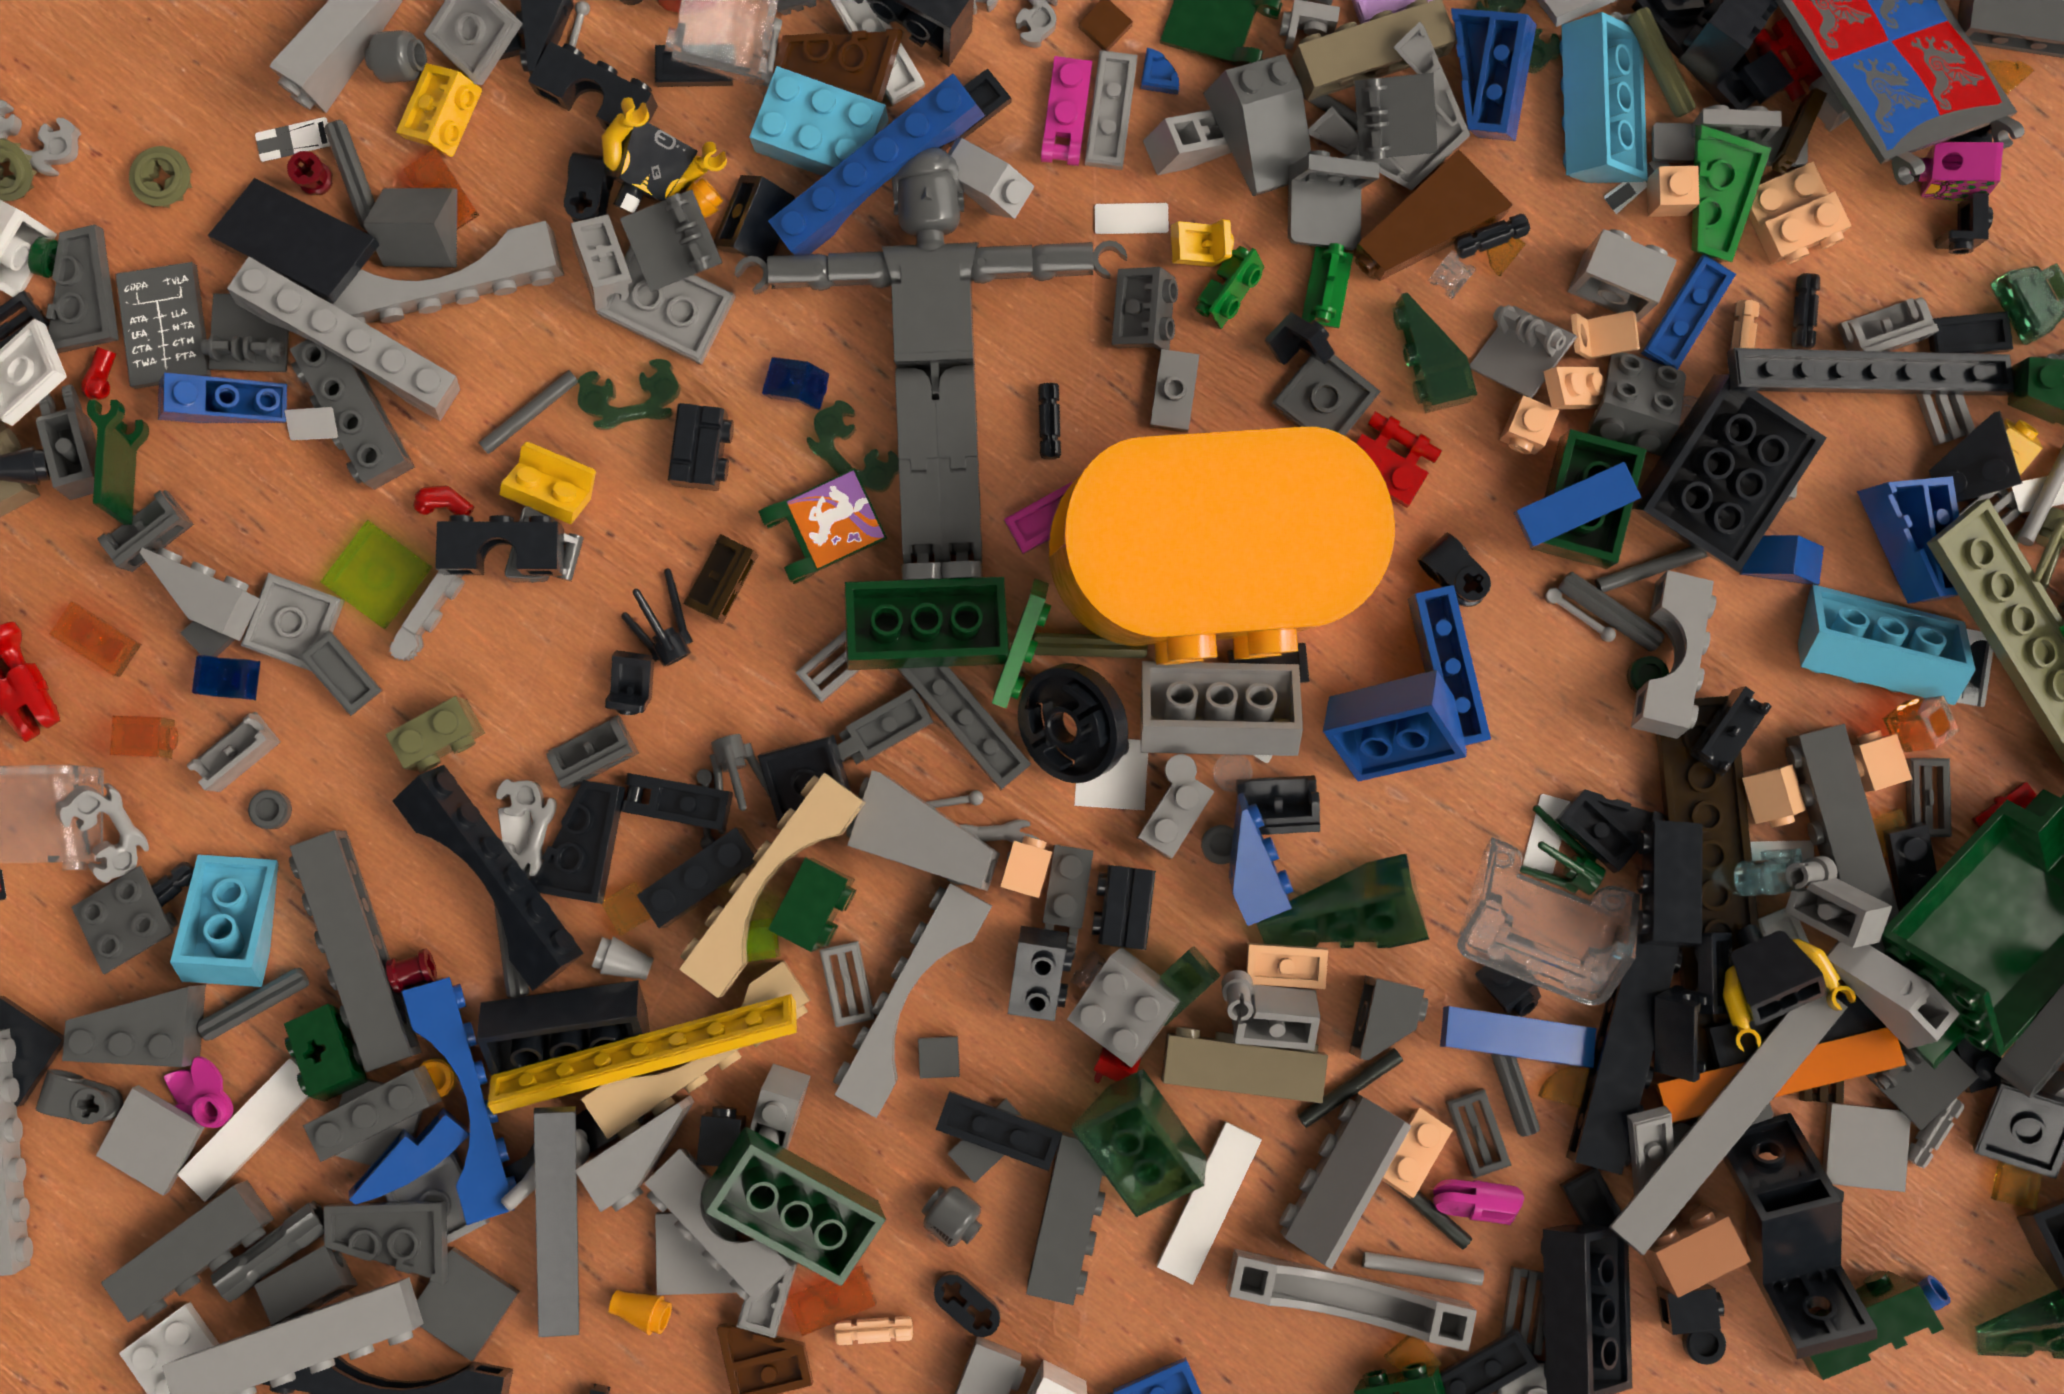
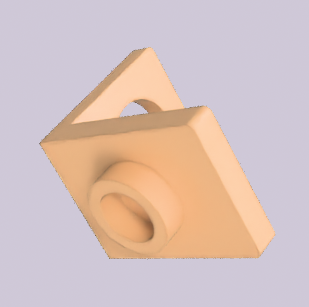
[1571,310,1640,360]

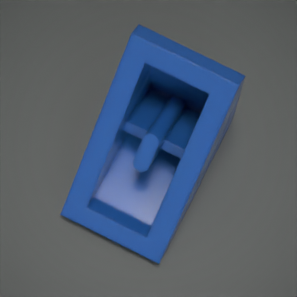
[1740,535,1824,585]

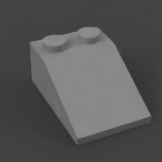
[575,1095,694,1212]

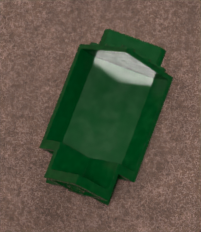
[1881,789,2064,1070]

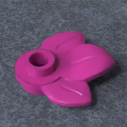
[164,1056,233,1128]

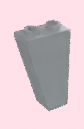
[269,0,402,113]
[846,770,1000,891]

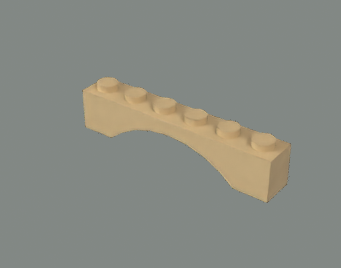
[679,773,866,998]
[581,961,811,1140]

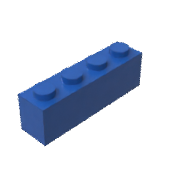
[1408,585,1491,746]

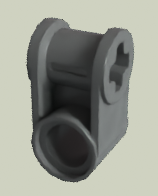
[35,1069,123,1124]

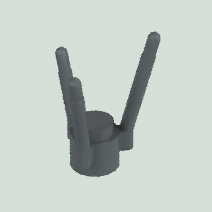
[709,734,770,834]

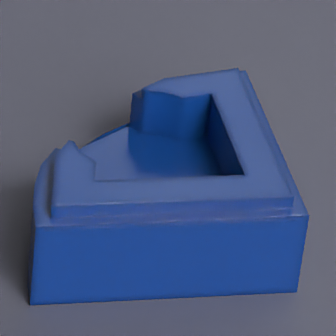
[1141,48,1179,95]

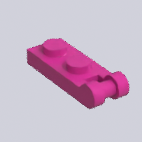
[1041,56,1092,166]

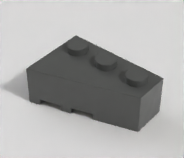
[62,984,206,1067]

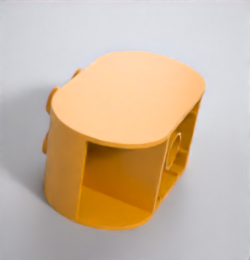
[1048,427,1395,665]

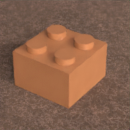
[1642,1203,1751,1298]

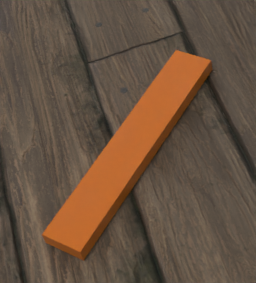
[1655,1027,1906,1123]

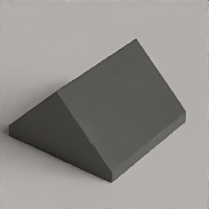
[363,188,457,268]

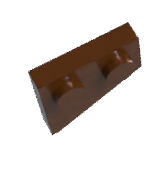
[717,1323,814,1394]

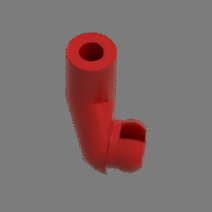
[81,347,117,400]
[413,485,474,516]

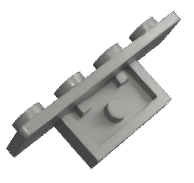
[1652,105,1808,167]

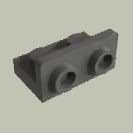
[1112,267,1178,352]

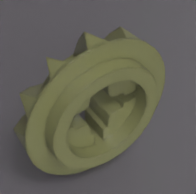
[0,137,37,201]
[129,146,193,208]

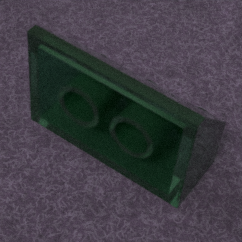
[1071,1069,1206,1217]

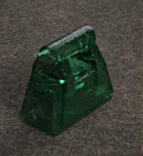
[1991,263,2064,345]

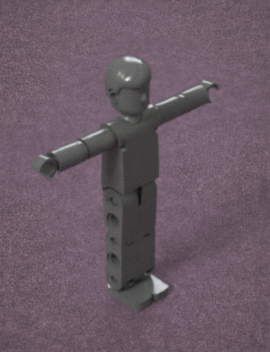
[734,147,1127,580]

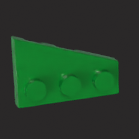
[1691,125,1772,262]
[992,579,1051,708]

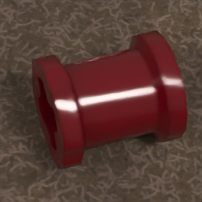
[287,151,333,195]
[386,948,437,994]

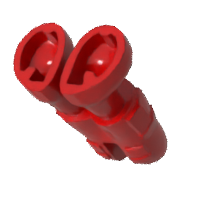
[0,622,61,742]

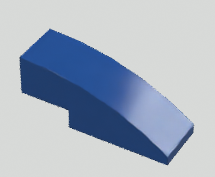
[348,1108,470,1205]

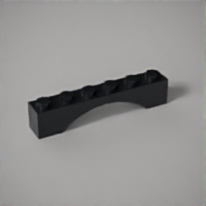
[392,765,584,991]
[262,1356,513,1394]

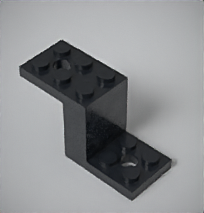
[1723,1113,1877,1359]

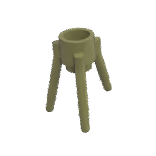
[2013,507,2064,591]

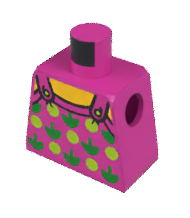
[1910,142,2004,202]

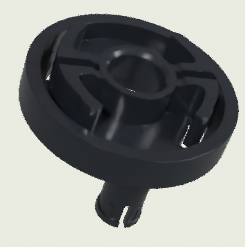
[1018,663,1129,783]

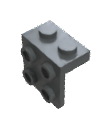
[1288,150,1380,250]
[1587,353,1686,456]

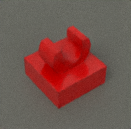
[1093,1047,1142,1093]

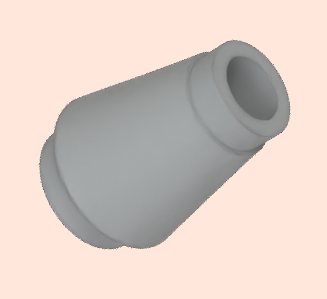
[592,936,654,981]

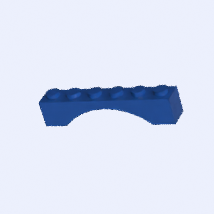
[768,73,985,255]
[402,977,517,1225]

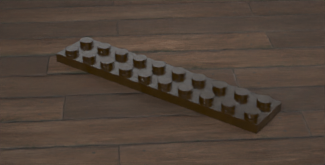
[1656,696,1759,1073]

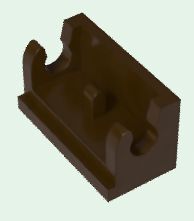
[683,534,758,624]

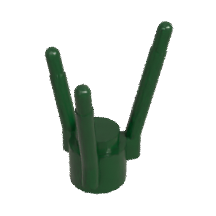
[1519,805,1606,895]

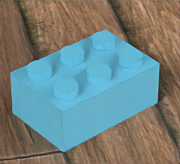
[749,66,889,176]

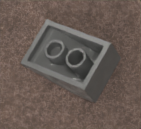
[1203,54,1311,196]

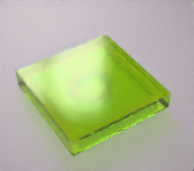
[320,520,432,629]

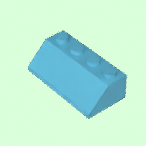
[1559,12,1648,183]
[1798,584,1975,705]

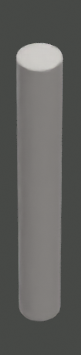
[2017,444,2064,546]
[1362,1252,1484,1286]

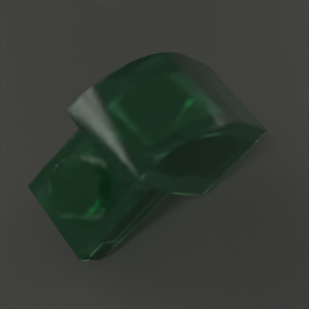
[1160,946,1221,1026]

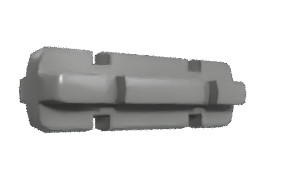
[1908,1098,1964,1168]

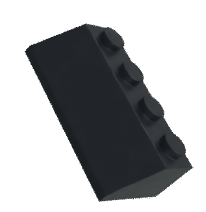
[477,980,650,1075]
[1541,1224,1633,1394]

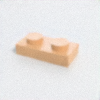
[1543,367,1605,409]
[1246,943,1328,989]
[1382,1108,1453,1198]

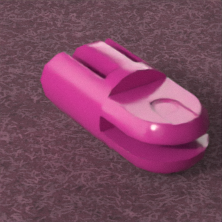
[1433,1179,1524,1225]

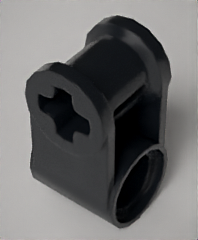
[564,152,614,222]
[1417,532,1491,607]

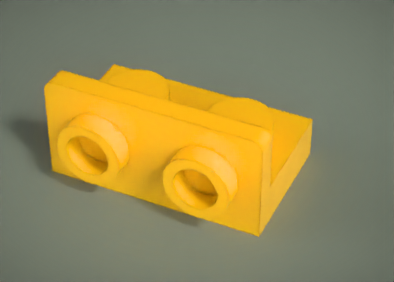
[396,63,482,157]
[499,442,596,524]

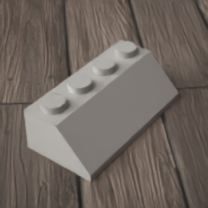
[1140,661,1303,756]
[1279,1094,1411,1270]

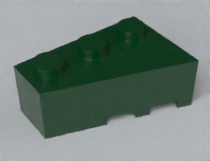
[2008,357,2064,425]
[1802,1271,1944,1380]

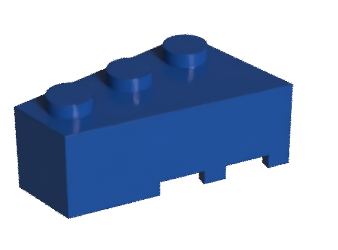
[1451,8,1537,141]
[1857,476,1959,604]

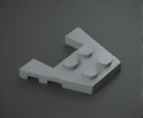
[1308,22,1471,190]

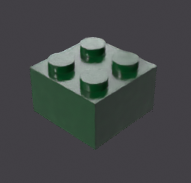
[768,857,857,952]

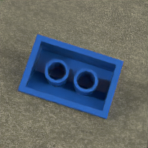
[1323,670,1467,782]

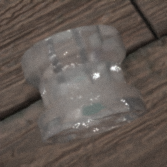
[1428,250,1476,300]

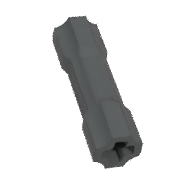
[211,1201,324,1303]

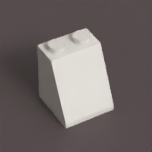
[0,200,57,297]

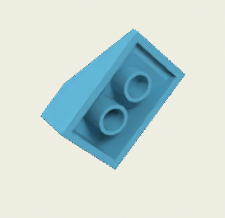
[170,855,279,987]

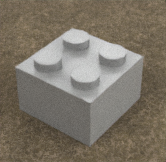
[1567,229,1677,322]
[1067,947,1186,1068]

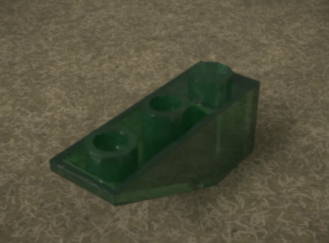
[1393,293,1477,414]

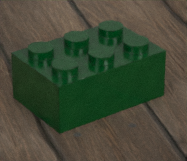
[1531,429,1647,569]

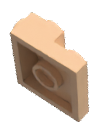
[1748,162,1852,265]

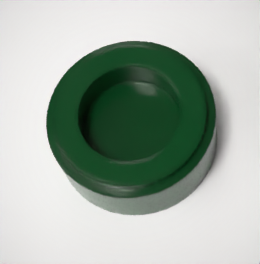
[28,236,58,278]
[1627,656,1669,693]

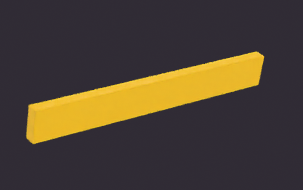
[487,994,797,1115]

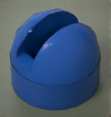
[1917,1275,1951,1311]

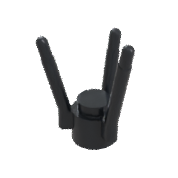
[621,568,693,667]

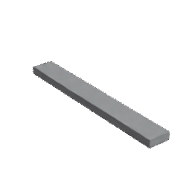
[1609,991,1848,1255]

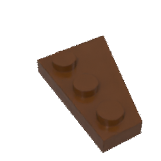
[773,28,904,103]

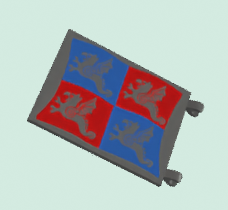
[1775,0,2025,185]

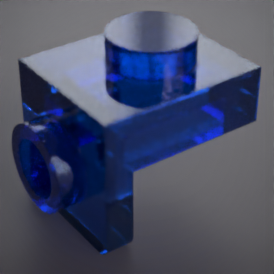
[762,357,829,410]
[192,655,261,700]

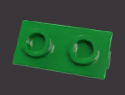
[1302,243,1353,329]
[1195,246,1265,329]

